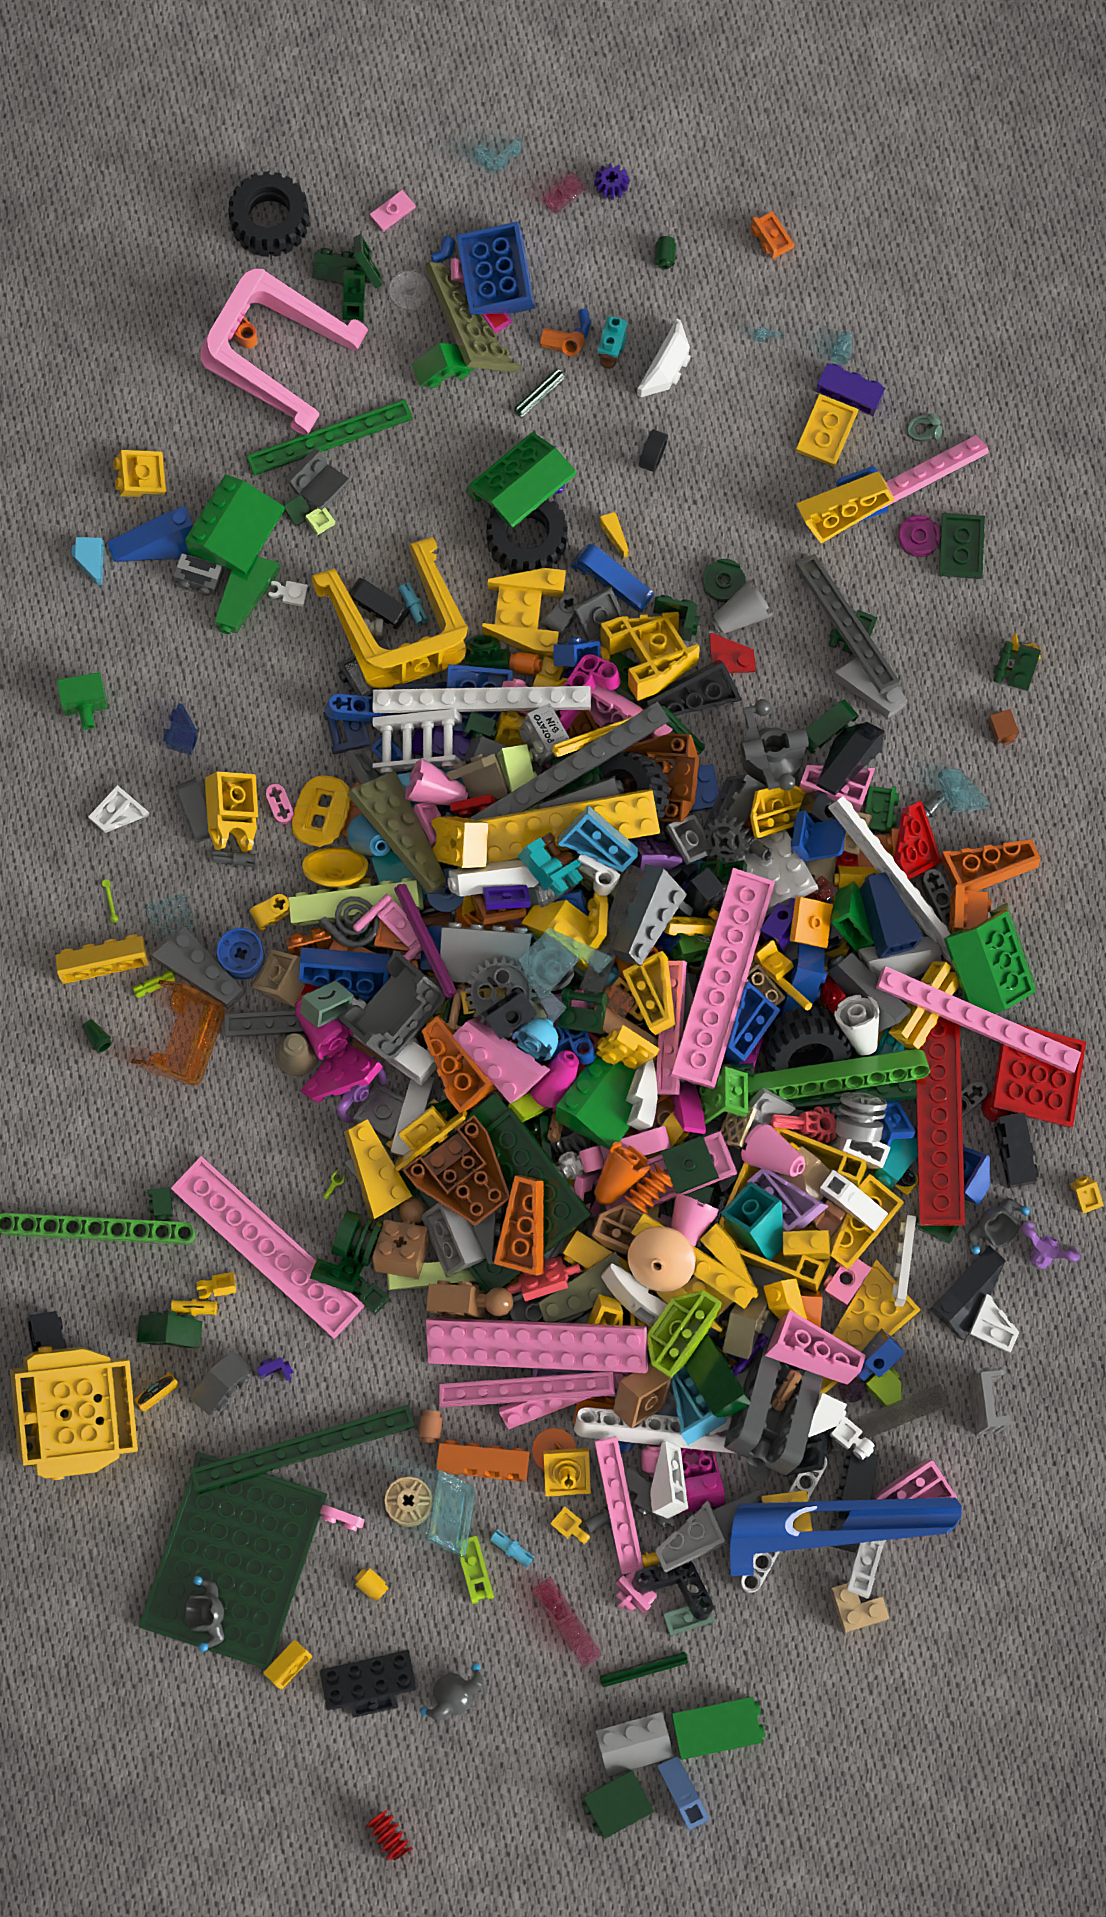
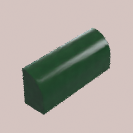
[684,1332,751,1418]

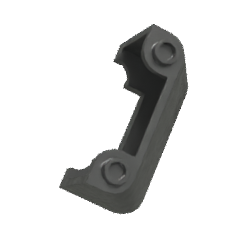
[339,951,445,1060]

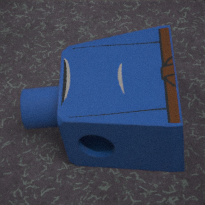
[858,1328,905,1381]

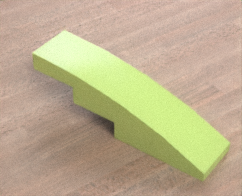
[387,1262,477,1290]

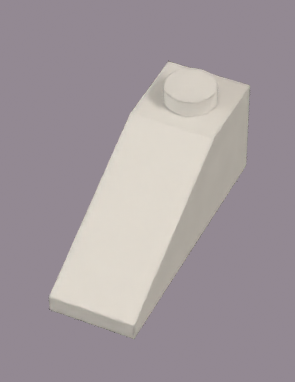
[650,1441,688,1519]

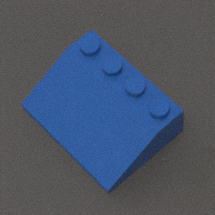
[456,221,536,314]

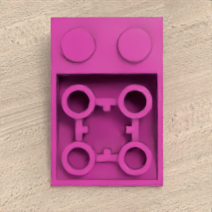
[681,1448,725,1514]

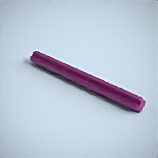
[394,884,457,998]

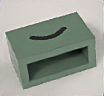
[300,981,353,1028]

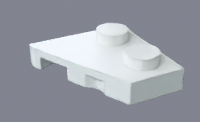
[88,785,149,833]
[968,1294,1019,1353]

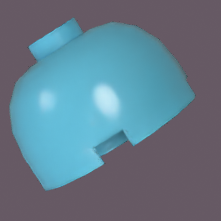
[512,1017,558,1060]

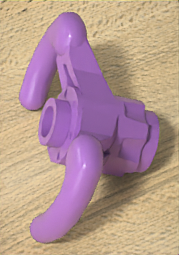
[337,1068,387,1123]
[1021,1222,1080,1269]

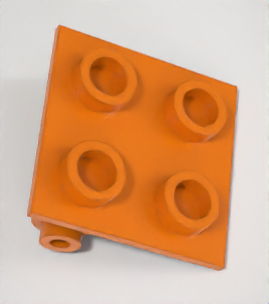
[286,927,332,956]

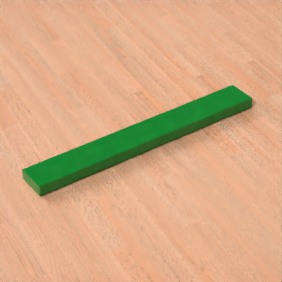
[246,399,413,476]

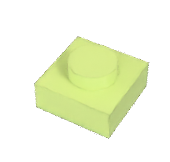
[305,508,335,535]

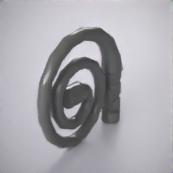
[319,896,380,948]

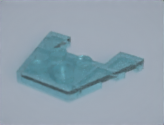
[518,928,612,1023]

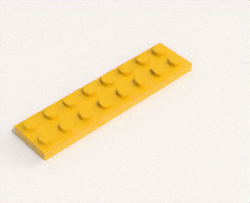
[478,789,660,863]

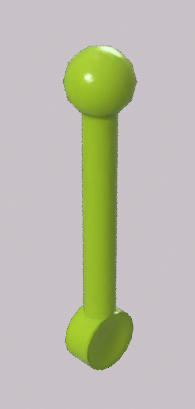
[102,879,119,923]

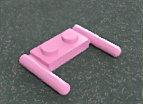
[353,894,422,961]

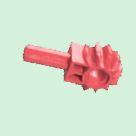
[770,1106,837,1144]

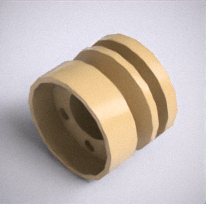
[384,1477,433,1527]

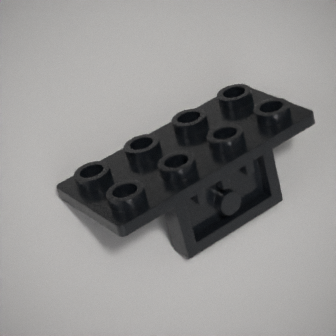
[320,1650,417,1718]

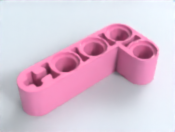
[579,1126,671,1173]

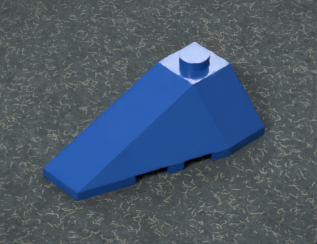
[107,506,193,562]

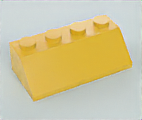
[55,934,149,984]

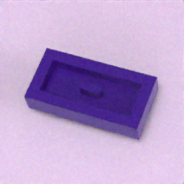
[482,885,531,910]

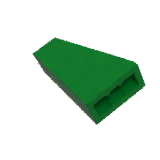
[215,556,280,634]

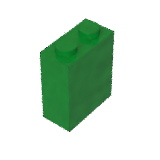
[831,882,874,952]

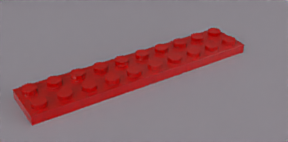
[916,1016,965,1226]

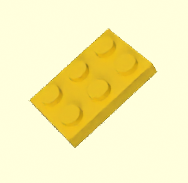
[796,394,859,467]

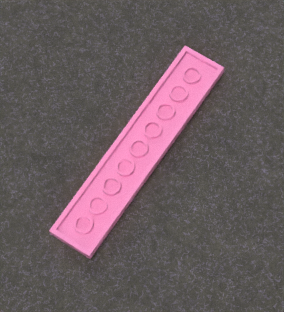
[670,868,775,1089]
[170,1156,365,1339]
[426,1318,648,1373]

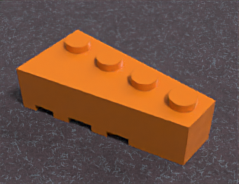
[941,839,1041,891]

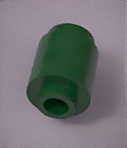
[654,236,676,269]

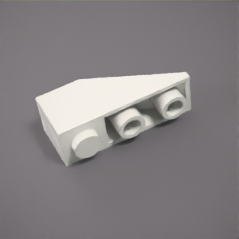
[820,1170,888,1232]

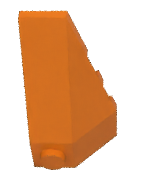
[422,1016,497,1113]

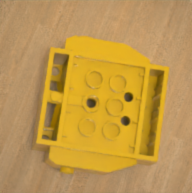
[10,1346,138,1480]

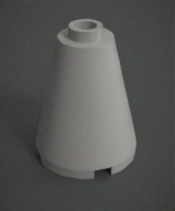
[712,579,774,634]

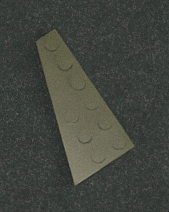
[425,262,521,372]
[347,770,447,893]

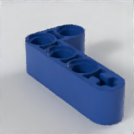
[570,544,654,612]
[324,682,410,723]
[515,1025,596,1065]

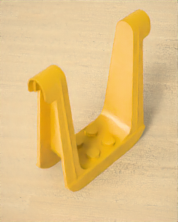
[311,537,468,689]

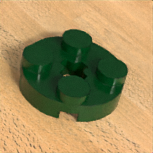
[702,559,746,602]

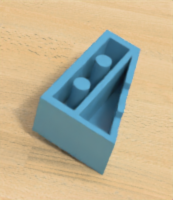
[558,805,638,872]

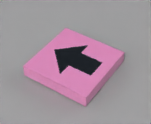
[574,1170,602,1217]

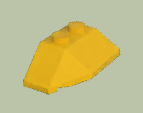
[750,785,806,838]
[520,900,605,977]

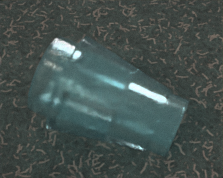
[831,331,853,364]

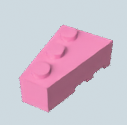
[799,765,875,812]

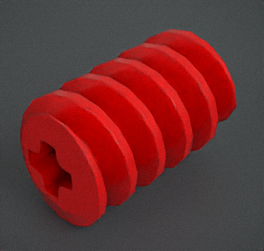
[365,1809,413,1861]

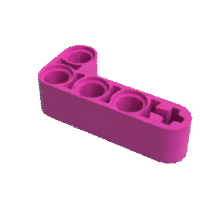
[554,654,621,731]

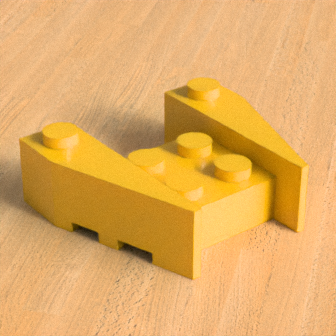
[482,568,566,659]
[601,612,699,701]
[655,1223,759,1332]

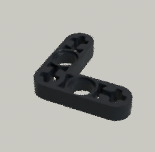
[632,1561,714,1620]

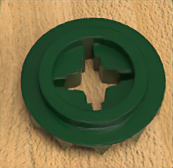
[465,635,500,656]

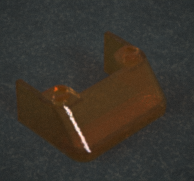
[131,980,225,1086]

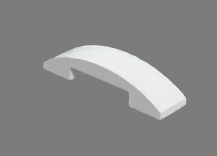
[390,1077,434,1156]
[847,1540,886,1598]

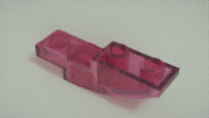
[532,1577,602,1668]

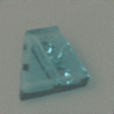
[938,769,991,812]

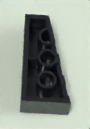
[673,868,725,918]
[27,1311,67,1352]
[829,1449,879,1553]

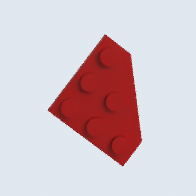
[894,801,942,880]

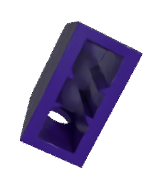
[760,898,795,954]

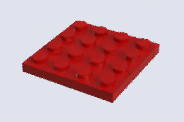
[990,1023,1086,1128]

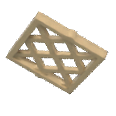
[720,1107,757,1147]

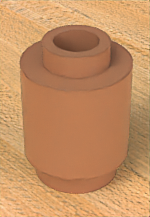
[418,1410,443,1444]

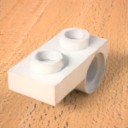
[577,855,620,896]

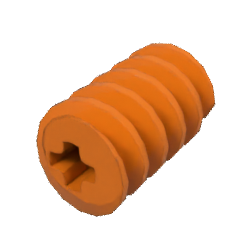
[624,1164,673,1214]

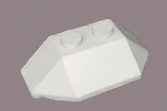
[637,319,691,397]

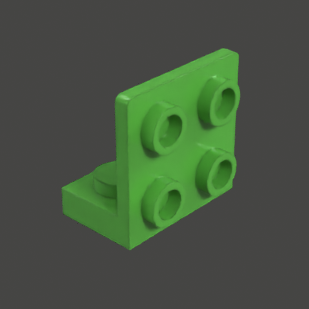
[699,1067,748,1124]

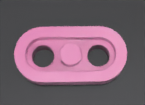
[320,1505,365,1531]

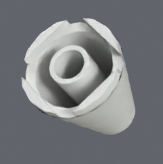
[834,995,879,1056]

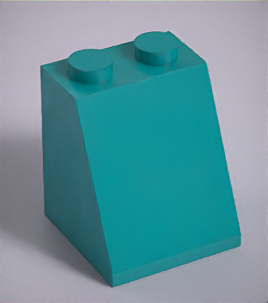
[721,1181,783,1261]

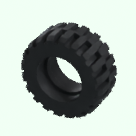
[228,171,310,257]
[486,498,568,574]
[599,751,670,824]
[762,1006,851,1072]

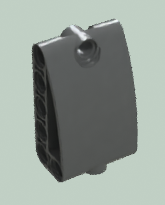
[724,1345,823,1476]

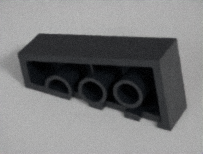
[643,660,742,716]

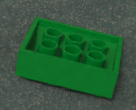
[185,474,285,575]
[555,1054,636,1150]

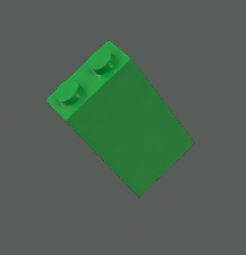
[671,1697,765,1760]

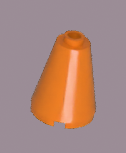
[594,1142,651,1205]

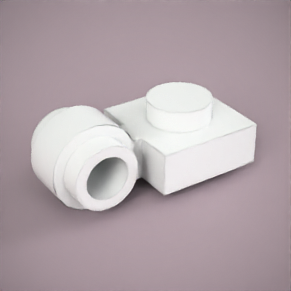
[830,1417,874,1460]

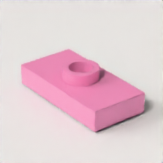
[370,190,416,232]

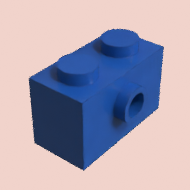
[553,637,601,667]

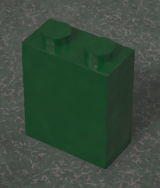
[581,1770,654,1839]

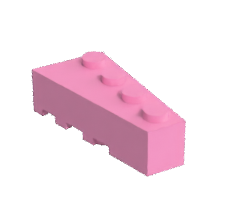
[452,1016,550,1104]

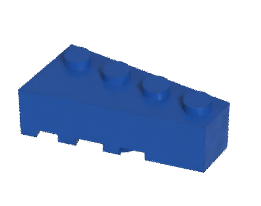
[298,947,390,1001]

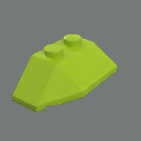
[647,1290,722,1378]

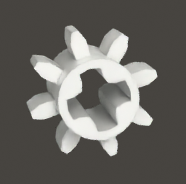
[558,1152,584,1180]

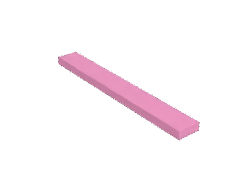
[439,1371,616,1408]

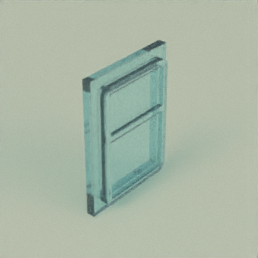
[425,1470,476,1557]

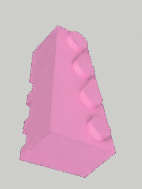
[589,685,672,744]
[765,1310,866,1384]

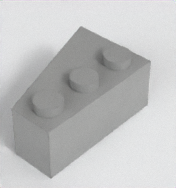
[833,658,907,719]

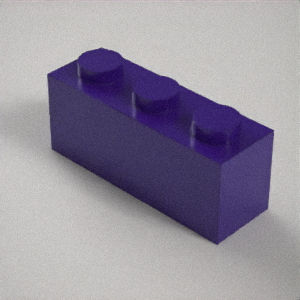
[815,363,885,416]

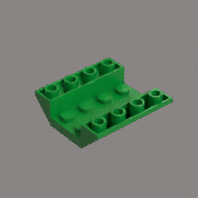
[465,431,577,528]
[944,903,1036,1014]

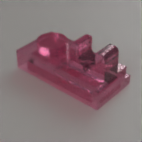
[542,171,587,214]

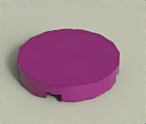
[898,515,941,557]

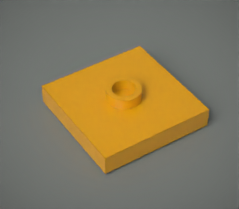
[790,897,833,948]

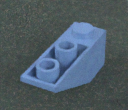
[657,1756,710,1830]

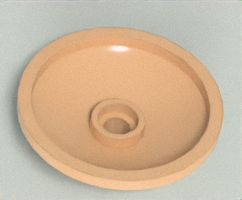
[628,1226,696,1292]

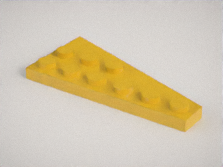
[819,1259,921,1394]

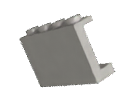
[440,922,533,985]
[969,1366,1011,1435]

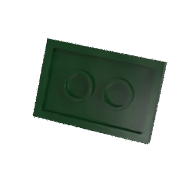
[939,513,985,579]

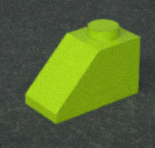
[864,1367,901,1419]

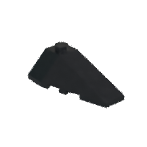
[817,722,885,796]
[930,1245,1006,1340]

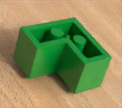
[411,343,475,388]

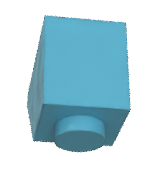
[72,537,104,585]

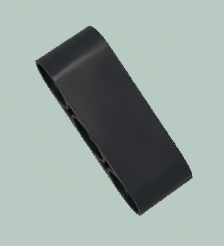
[349,578,410,630]

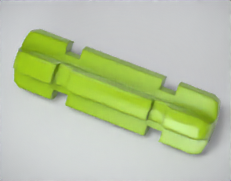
[133,971,175,998]

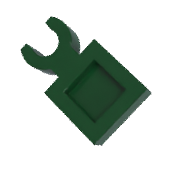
[352,1276,390,1315]

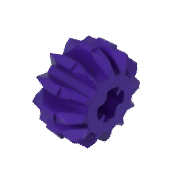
[594,162,629,200]

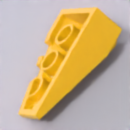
[830,1174,904,1270]

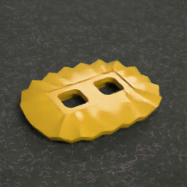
[292,775,351,847]

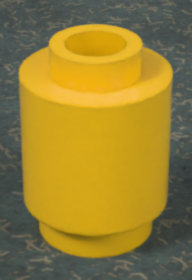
[355,1568,389,1602]

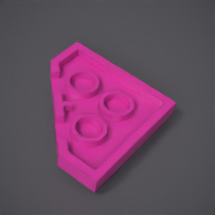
[300,1044,383,1103]

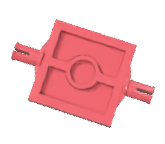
[506,1256,581,1301]

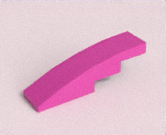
[671,1080,706,1134]

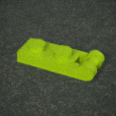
[455,1536,494,1604]

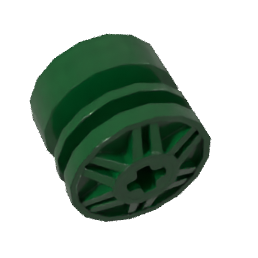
[331,1210,383,1267]

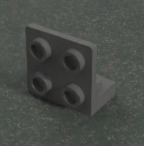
[285,448,350,510]

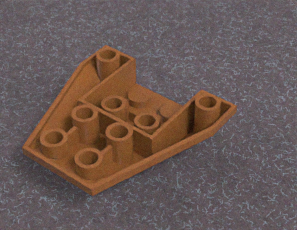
[621,733,699,822]
[402,1115,510,1226]

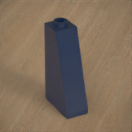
[860,872,923,959]

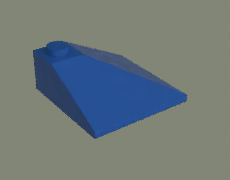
[443,664,513,731]

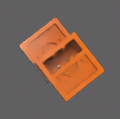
[949,884,992,934]

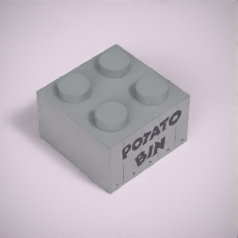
[520,703,570,767]

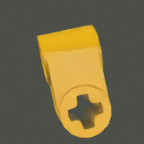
[249,894,290,931]

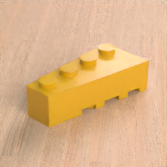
[344,1119,412,1219]

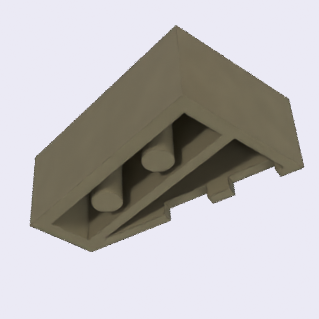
[722,1287,773,1359]

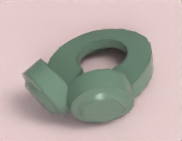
[908,413,942,441]

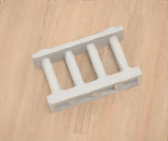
[373,709,462,775]

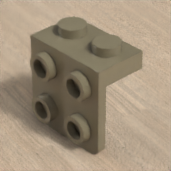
[447,754,509,799]

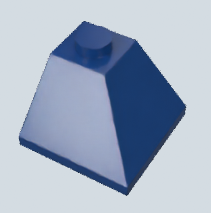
[963,1146,990,1205]

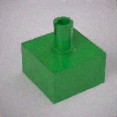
[57,672,108,730]

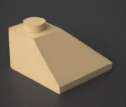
[251,949,305,1007]
[781,1146,831,1201]

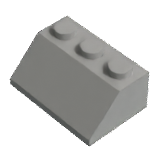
[422,1203,486,1277]
[595,1712,673,1777]

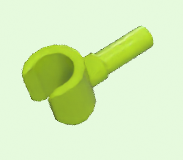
[323,1169,347,1199]

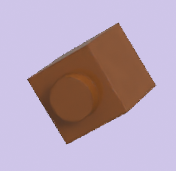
[988,709,1019,745]

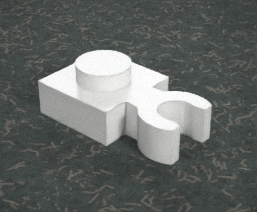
[268,581,308,607]

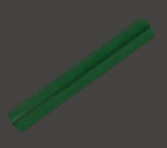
[599,1652,688,1687]

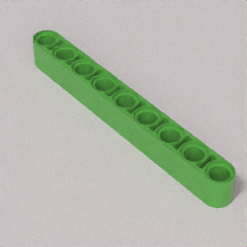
[748,1049,930,1103]
[0,1213,196,1245]

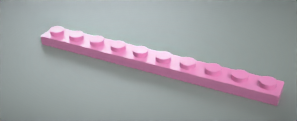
[876,966,1081,1074]

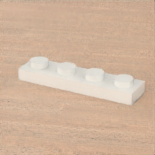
[891,1215,916,1307]

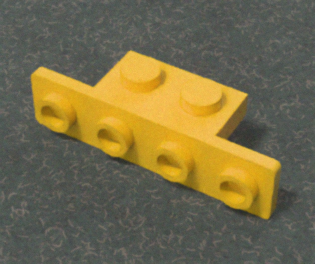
[394,1106,467,1172]

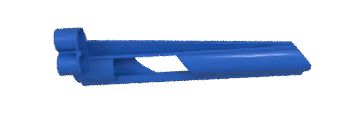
[729,1498,962,1576]

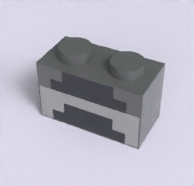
[173,553,224,596]

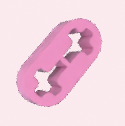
[266,784,294,824]

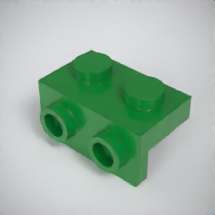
[865,786,899,833]

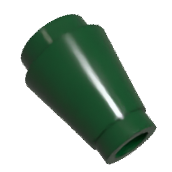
[82,1019,112,1053]

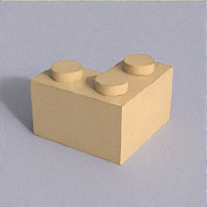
[830,1583,890,1633]

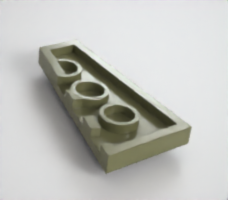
[538,1251,621,1323]

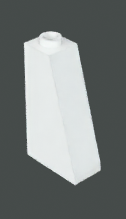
[448,858,542,896]

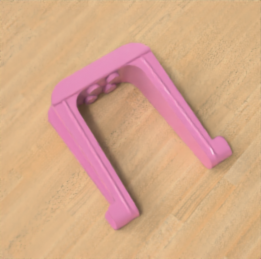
[200,269,368,435]

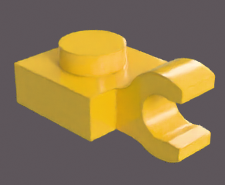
[196,1272,237,1299]
[550,1507,590,1545]

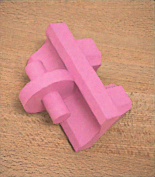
[615,1571,657,1614]

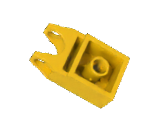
[205,772,258,852]
[431,817,488,868]

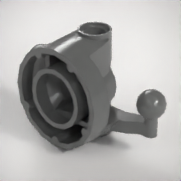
[740,699,809,791]

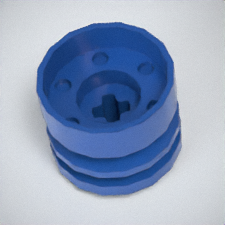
[216,928,265,980]

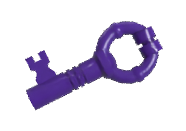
[730,1333,769,1377]

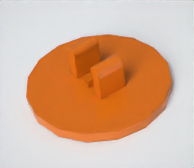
[532,1428,576,1470]

